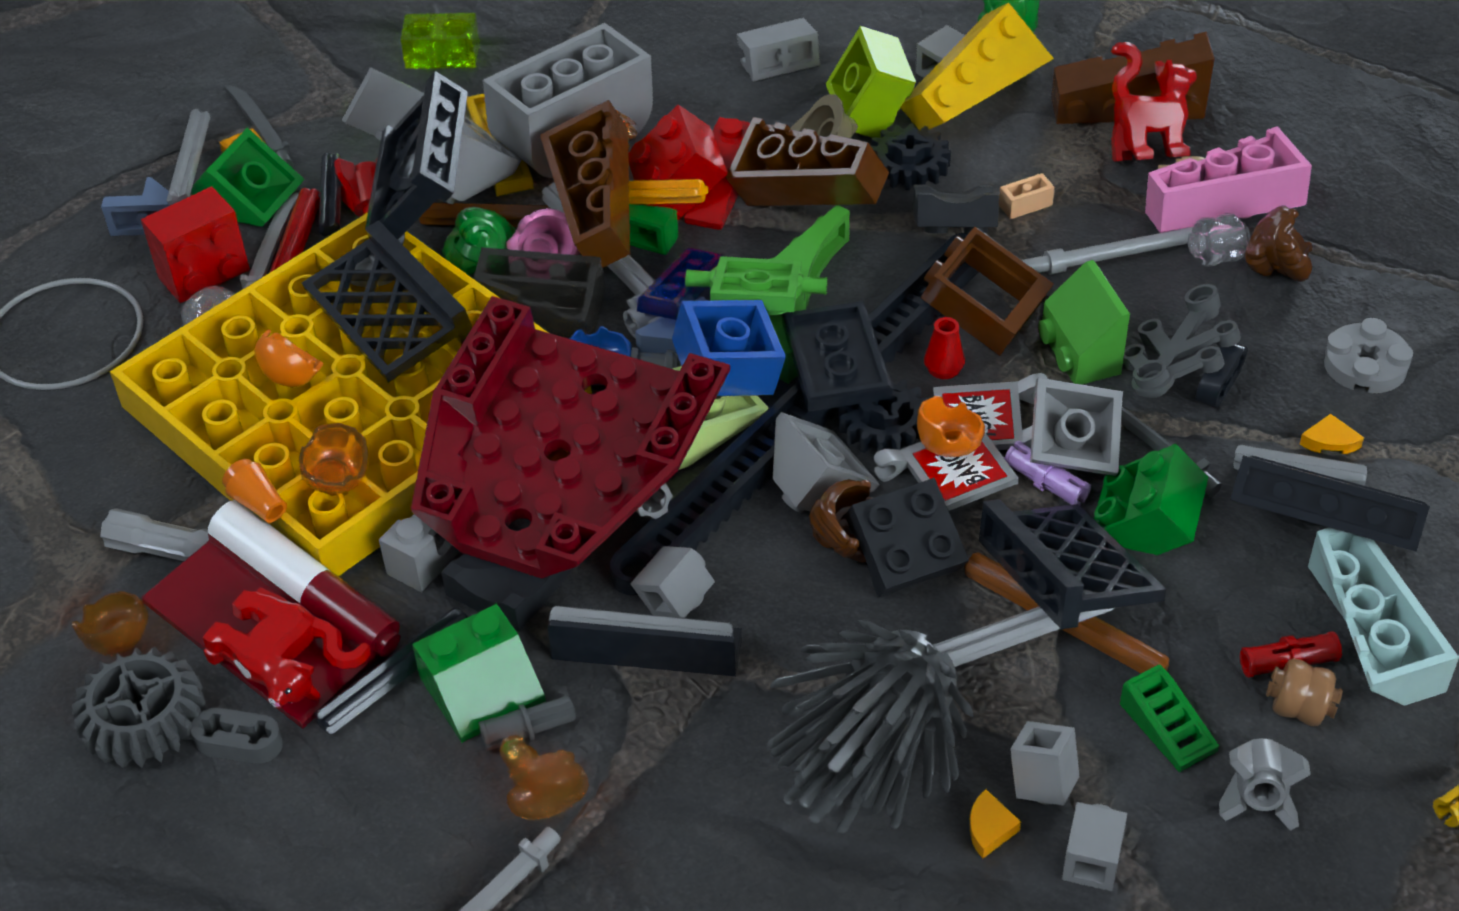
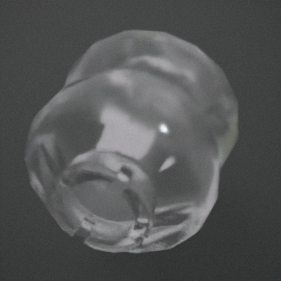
[1188,213,1250,267]

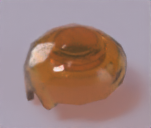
[298,423,369,496]
[72,591,149,656]

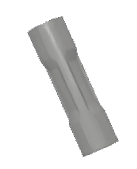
[100,508,209,561]

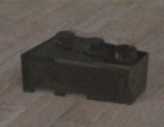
[473,247,606,339]

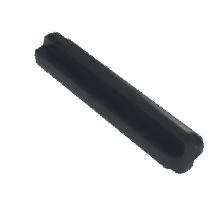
[319,152,342,237]

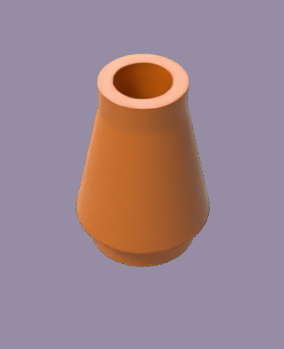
[222,459,287,523]

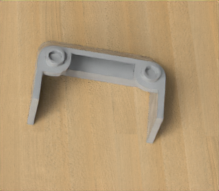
[342,67,522,204]

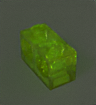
[400,13,480,69]

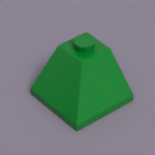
[191,127,305,227]

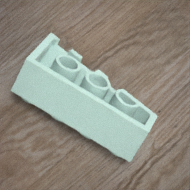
[1308,528,1459,706]

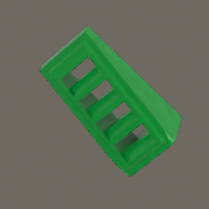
[629,204,678,255]
[1120,664,1219,772]

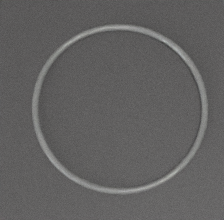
[0,278,143,390]

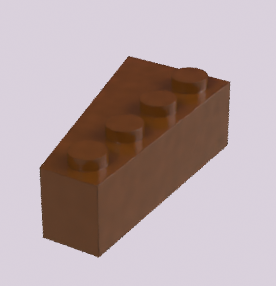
[1051,31,1215,124]
[540,100,630,272]
[726,117,889,206]

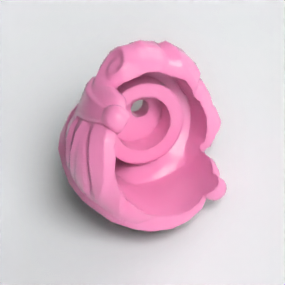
[506,208,580,285]

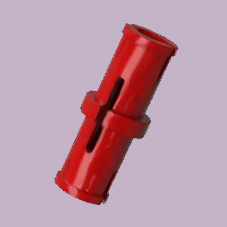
[1240,631,1342,678]

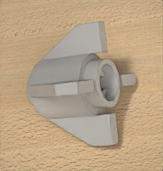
[1219,738,1310,831]

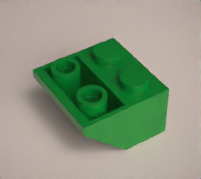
[1094,444,1209,555]

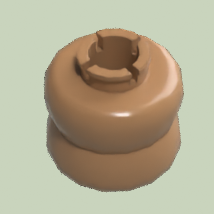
[1266,659,1343,726]

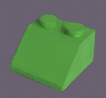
[1038,260,1130,385]

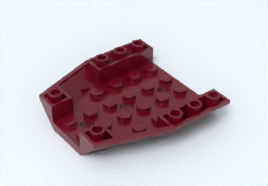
[411,296,731,579]

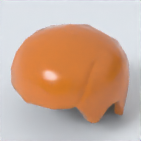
[254,329,323,388]
[917,396,985,457]

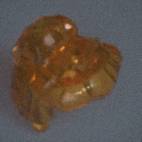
[500,735,589,820]

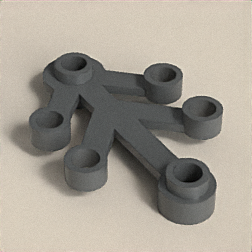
[1123,284,1241,398]

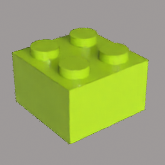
[826,26,916,138]

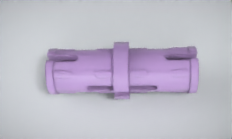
[1004,441,1091,506]

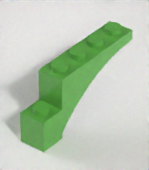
[768,205,850,384]

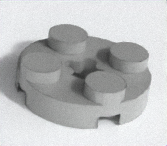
[1324,318,1413,393]

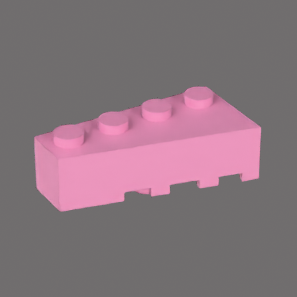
[1145,126,1312,233]

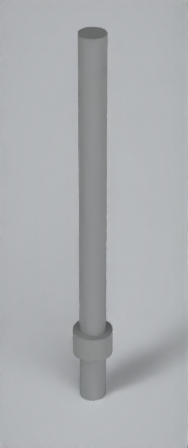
[1022,218,1242,275]

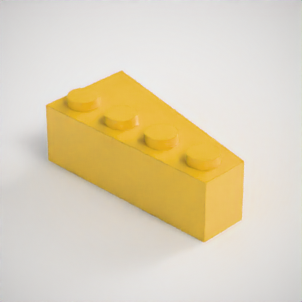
[900,2,1054,130]

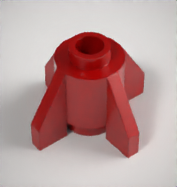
[334,158,377,217]

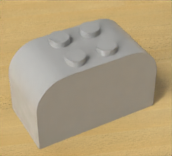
[483,23,653,178]

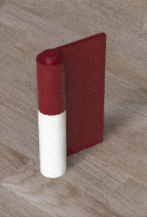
[141,500,401,729]

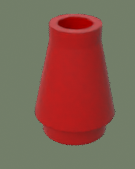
[924,317,965,379]

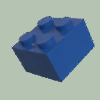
[672,300,786,396]

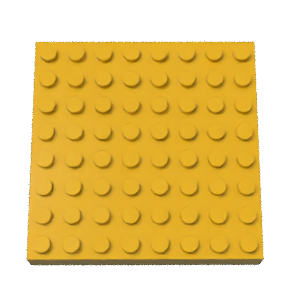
[110,213,592,576]

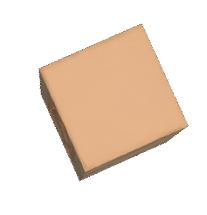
[999,173,1055,219]

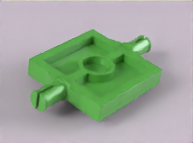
[685,256,828,315]

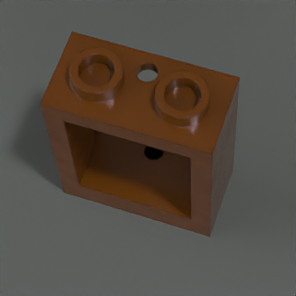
[921,227,1054,356]

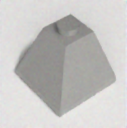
[1030,378,1123,476]
[773,412,880,513]

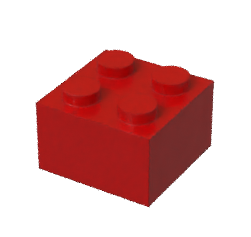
[628,105,728,221]
[141,186,250,303]

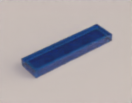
[637,248,725,320]

